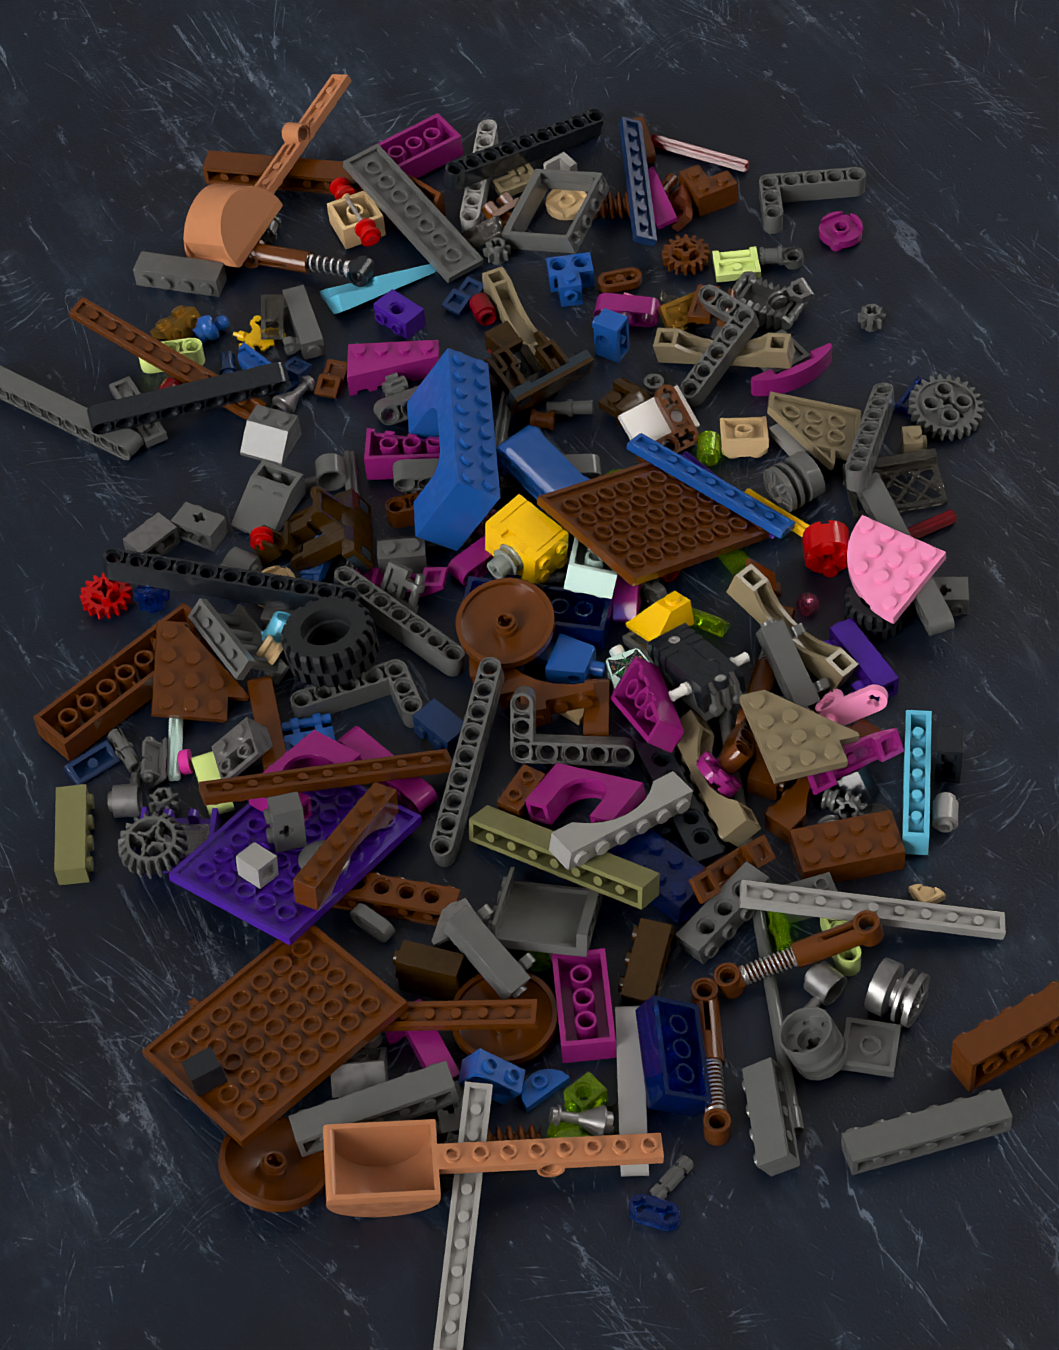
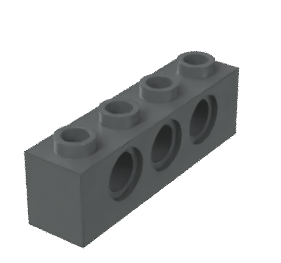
[676,861,771,965]

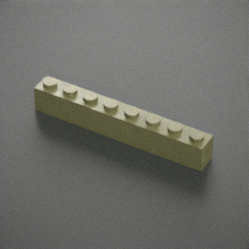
[469,805,660,910]

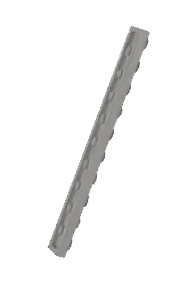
[740,880,1006,940]
[433,1081,493,1350]

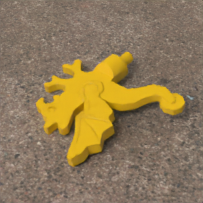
[233,315,286,351]

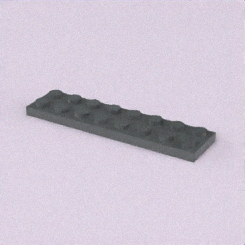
[343,144,484,283]

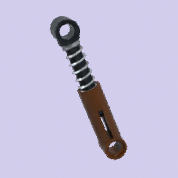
[243,239,376,287]

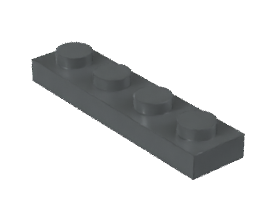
[109,376,168,448]

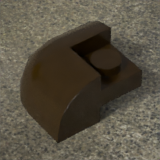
[598,377,651,429]

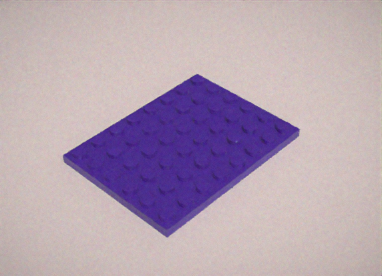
[169,785,422,946]

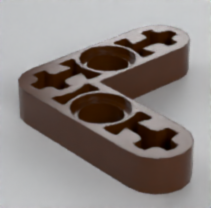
[637,384,699,464]

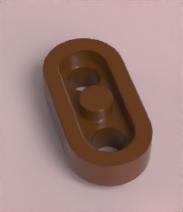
[598,267,642,293]

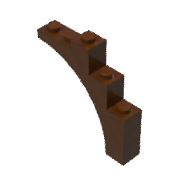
[469,656,600,727]

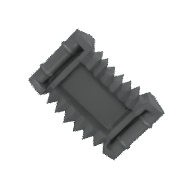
[732,271,809,331]

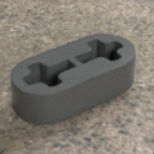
[350,903,395,943]

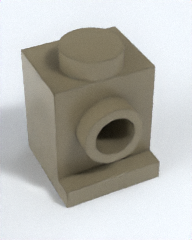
[901,425,927,463]

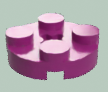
[819,211,863,251]
[696,751,743,798]

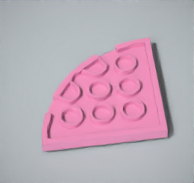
[847,515,946,624]

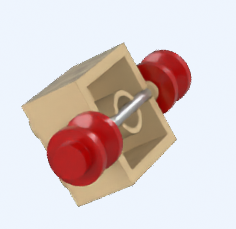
[327,177,386,249]

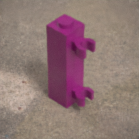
[385,999,460,1081]

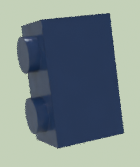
[413,698,471,757]

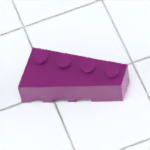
[347,340,441,396]
[364,428,440,480]
[610,656,684,753]

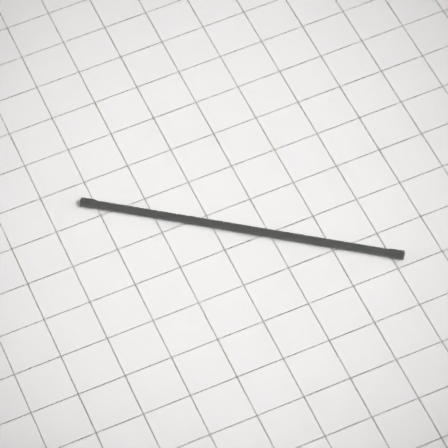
[718,710,804,1135]

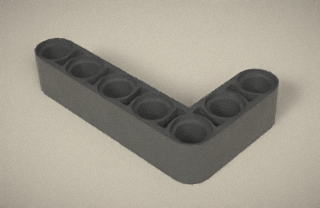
[759,167,866,234]
[680,285,759,407]
[290,659,423,728]
[510,685,636,767]

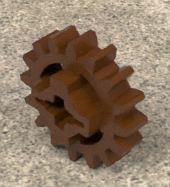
[662,234,710,276]

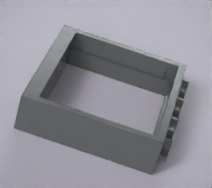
[501,169,610,254]

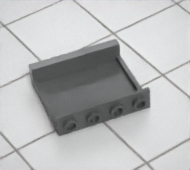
[487,867,603,957]

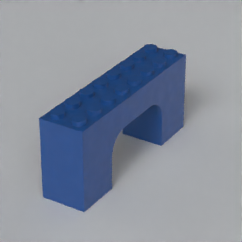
[407,348,500,551]

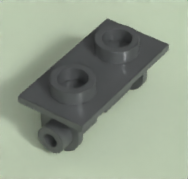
[141,736,168,790]

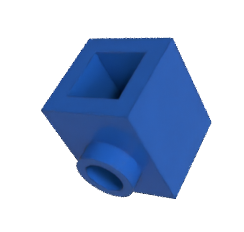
[557,269,583,307]

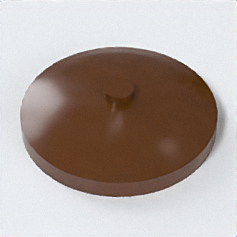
[456,578,555,669]
[452,971,558,1065]
[218,1117,325,1212]

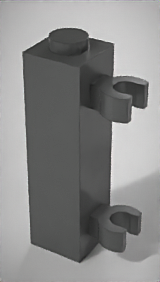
[270,285,326,360]
[756,619,831,708]
[442,904,536,1000]

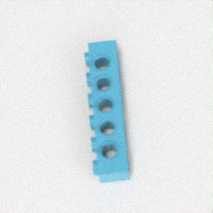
[902,710,932,855]

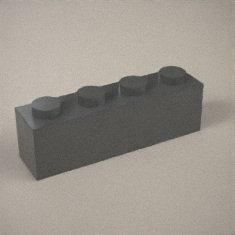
[133,251,227,297]
[742,1057,800,1176]

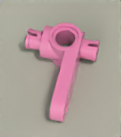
[815,685,888,726]

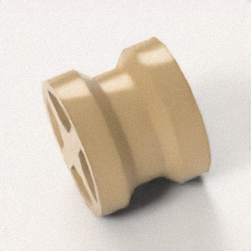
[256,634,283,665]

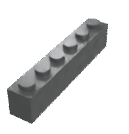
[288,1061,460,1157]
[841,1089,1013,1175]

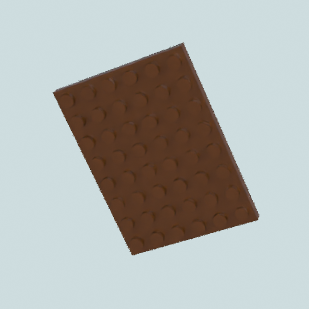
[537,461,770,586]
[142,924,409,1148]

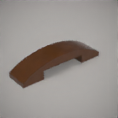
[688,835,776,904]

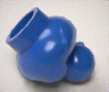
[192,315,230,344]

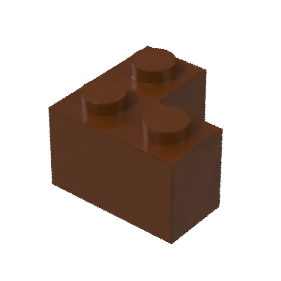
[679,165,738,217]
[747,742,787,801]

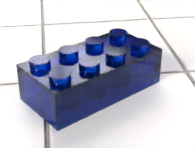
[607,828,705,924]
[635,995,712,1117]

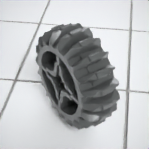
[118,811,188,879]

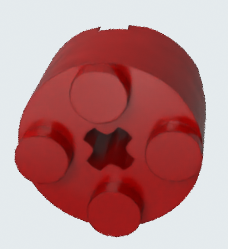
[802,520,850,577]

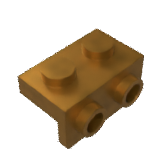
[657,291,701,331]
[150,305,201,341]

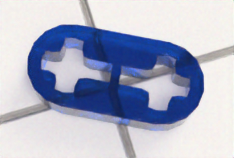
[628,1194,681,1231]

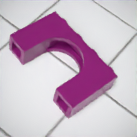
[249,730,361,822]
[525,763,646,825]

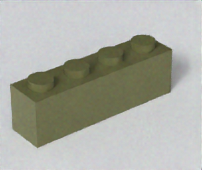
[54,784,95,885]

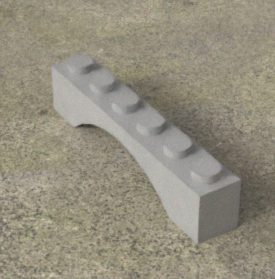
[549,772,693,870]

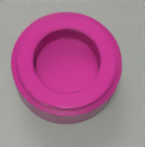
[178,749,194,775]

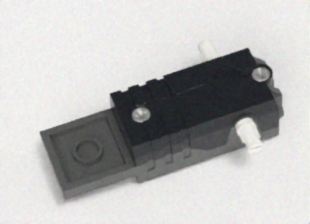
[623,623,750,721]

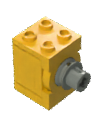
[485,494,569,586]

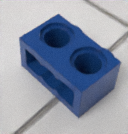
[546,252,594,292]
[458,1049,525,1104]

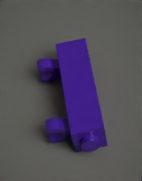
[823,618,899,701]

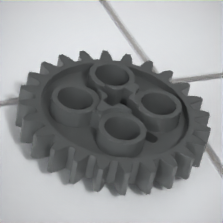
[907,374,984,441]

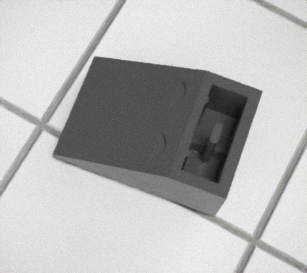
[231,460,306,534]

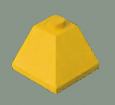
[626,591,694,642]

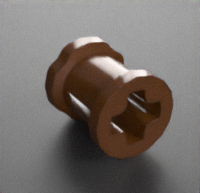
[530,409,556,431]

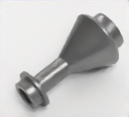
[271,375,316,414]
[549,1105,613,1136]

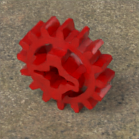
[80,572,133,619]

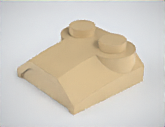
[720,416,769,459]

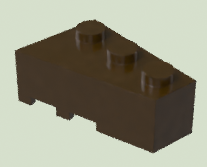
[618,918,677,1008]

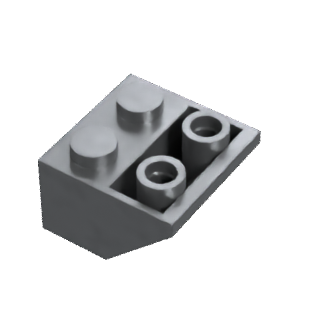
[211,717,273,779]

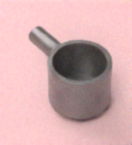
[108,772,143,818]
[804,961,847,1007]

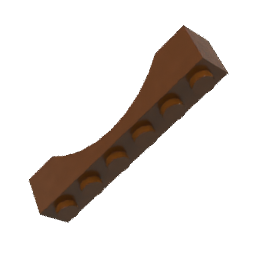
[765,718,882,845]
[293,782,399,911]

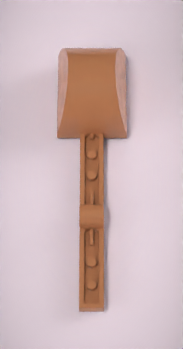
[184,74,351,267]
[323,1119,664,1217]

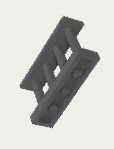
[188,598,289,685]

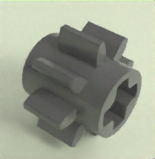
[483,237,511,265]
[857,304,886,332]
[382,372,409,397]
[148,787,180,817]
[834,791,867,820]

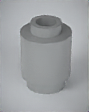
[932,792,959,833]

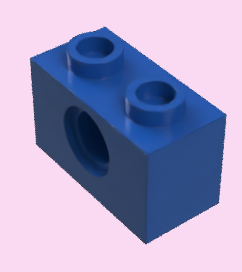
[592,308,630,363]

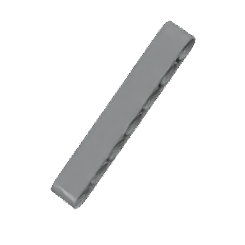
[460,119,499,237]
[615,1006,649,1177]

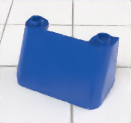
[496,425,590,525]

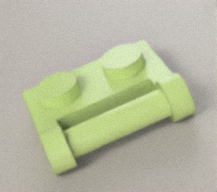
[712,246,761,282]

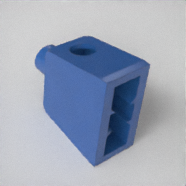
[545,634,606,684]

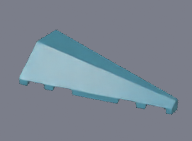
[320,264,436,314]

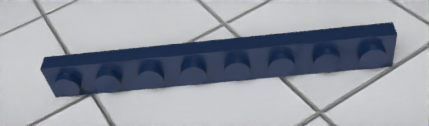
[619,116,657,247]

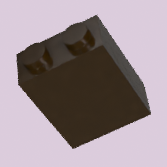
[393,940,468,1001]

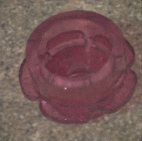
[796,593,819,616]

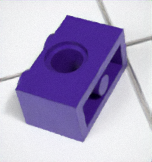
[374,289,426,340]

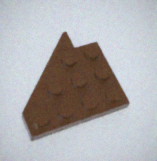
[151,620,249,723]

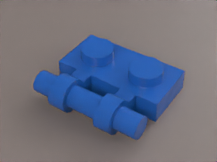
[281,713,336,751]

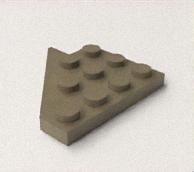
[767,391,861,470]
[739,690,860,784]

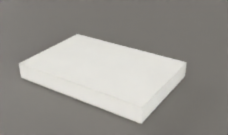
[618,385,700,445]

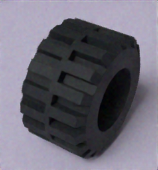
[844,583,906,641]

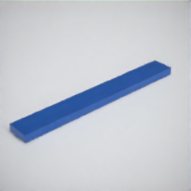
[626,433,795,539]

